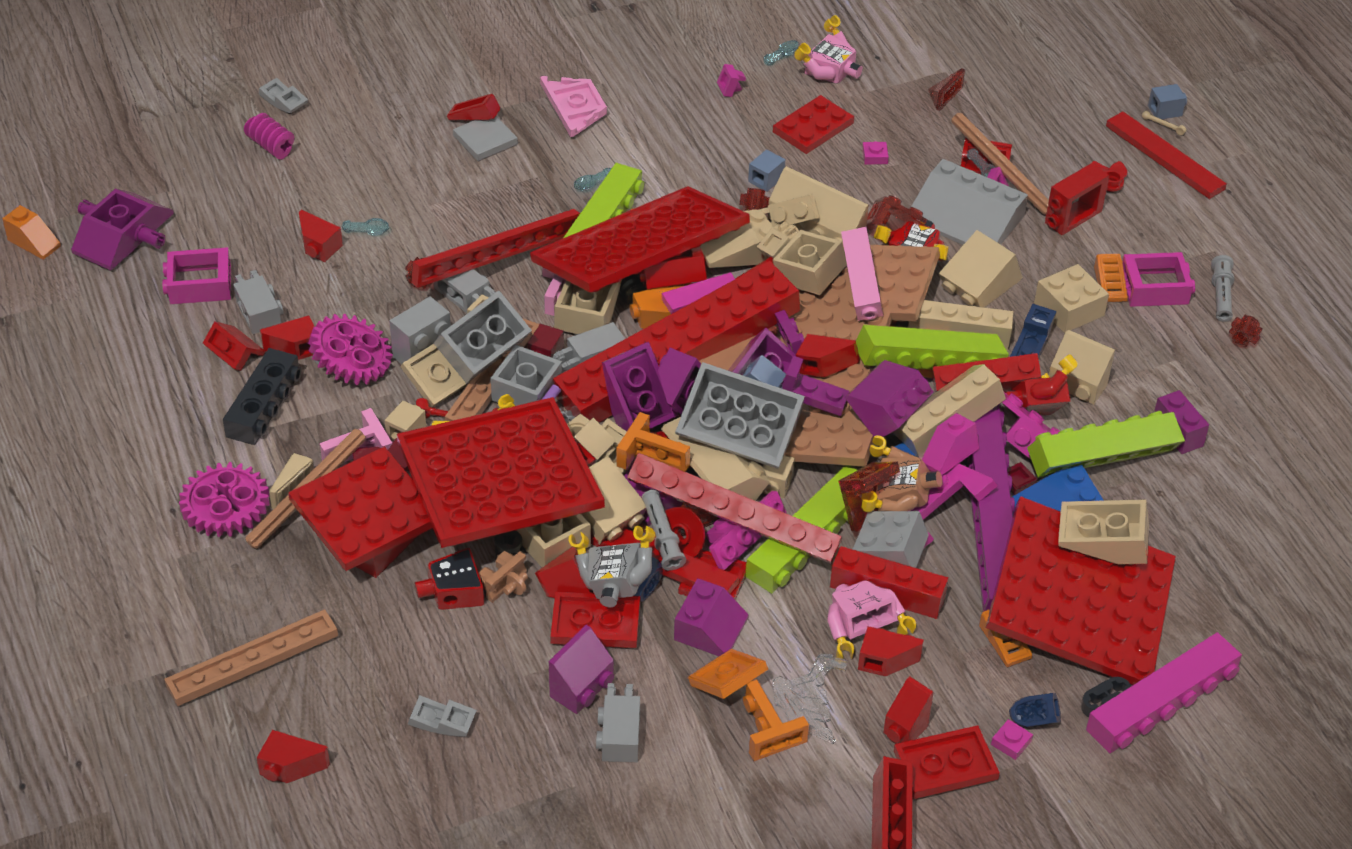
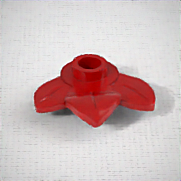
[1092,161,1128,192]

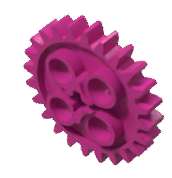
[308,314,393,385]
[179,462,270,537]

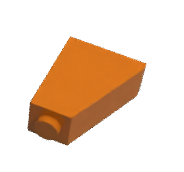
[630,283,692,329]

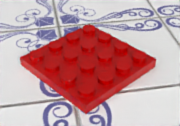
[288,446,433,571]

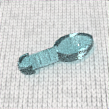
[763,40,799,65]
[967,148,996,177]
[574,168,612,190]
[341,218,390,236]

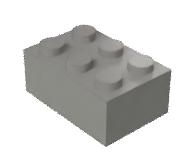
[434,291,532,384]

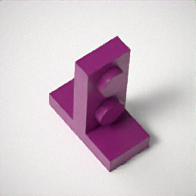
[782,356,850,416]

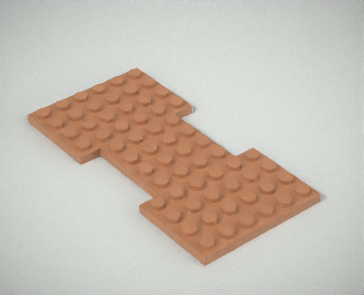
[780,245,940,466]

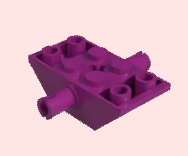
[71,188,174,270]

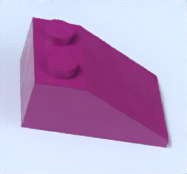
[602,342,678,432]

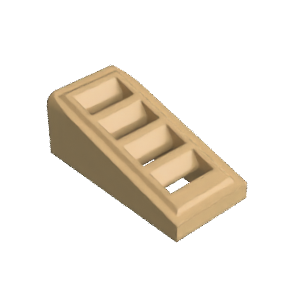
[269,453,314,509]

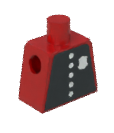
[414,548,484,610]

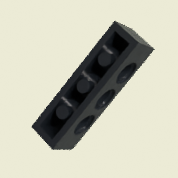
[223,348,301,445]

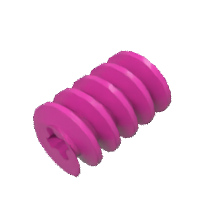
[244,113,295,160]

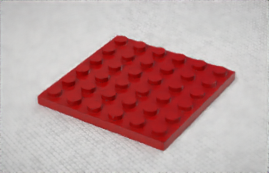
[397,397,605,548]
[985,496,1176,685]

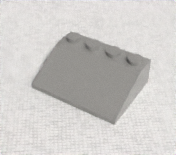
[905,159,1028,245]
[675,362,805,469]

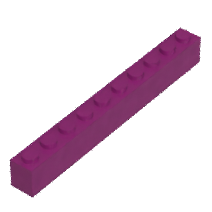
[966,403,1015,612]

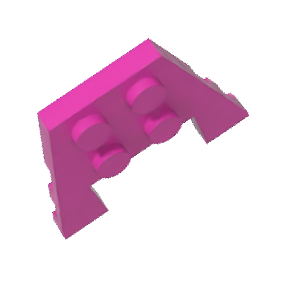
[911,463,998,549]

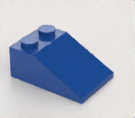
[1012,465,1104,516]

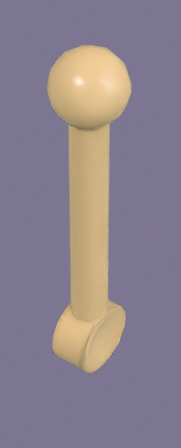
[1142,111,1186,135]

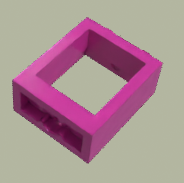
[162,247,231,304]
[1122,252,1195,307]

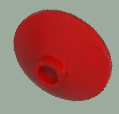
[654,507,705,558]

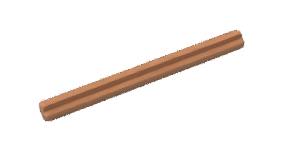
[951,113,1049,215]
[245,429,366,549]

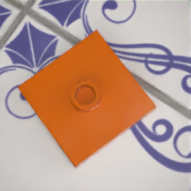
[688,649,768,699]

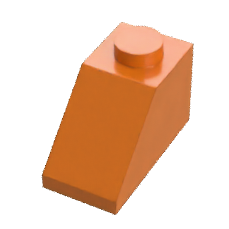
[2,205,61,260]

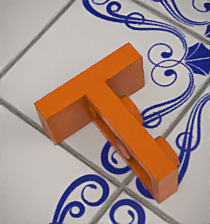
[616,412,690,472]
[743,679,809,761]

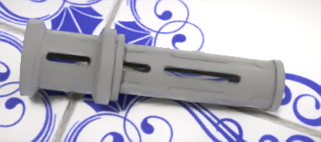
[1211,255,1234,322]
[642,490,686,570]

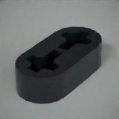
[1081,677,1131,717]

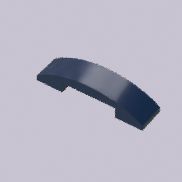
[1010,304,1057,359]

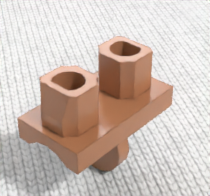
[478,551,528,603]

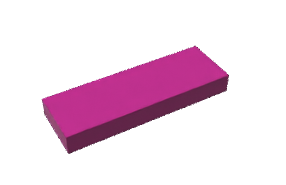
[662,272,735,314]

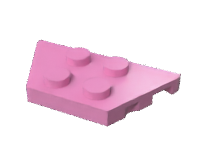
[540,76,607,137]

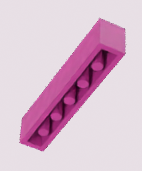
[1086,632,1242,753]

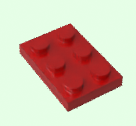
[773,95,854,154]
[550,592,640,648]
[893,725,1000,799]

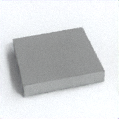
[453,117,518,161]

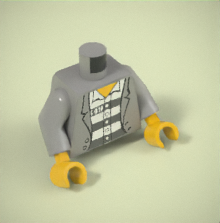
[569,526,655,607]

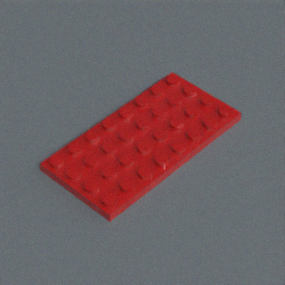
[530,186,750,293]

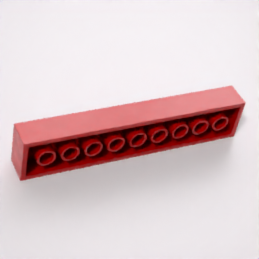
[553,260,800,423]

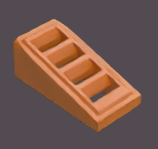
[1094,254,1128,302]
[979,609,1033,667]

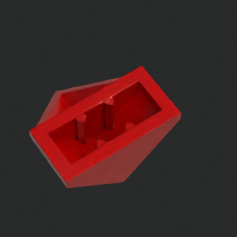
[535,543,594,598]

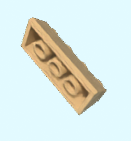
[768,166,869,243]
[908,300,1013,351]
[893,364,1006,459]
[662,417,770,501]

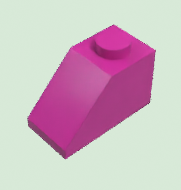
[922,413,979,475]

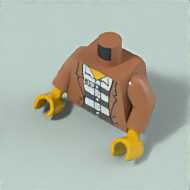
[861,435,942,512]

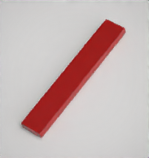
[1106,111,1227,199]
[591,528,739,594]

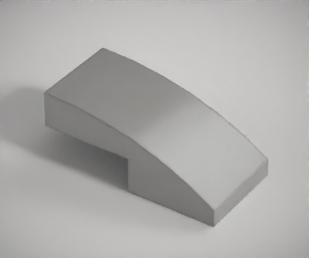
[259,78,308,113]
[408,695,477,736]

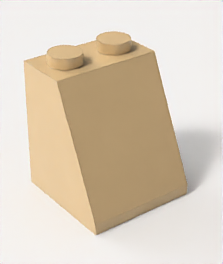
[939,230,1023,308]
[581,456,646,545]

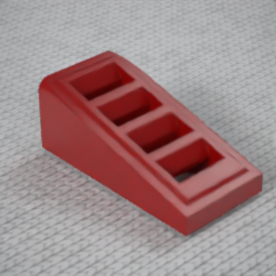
[447,94,500,120]

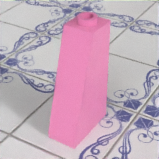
[841,227,883,321]

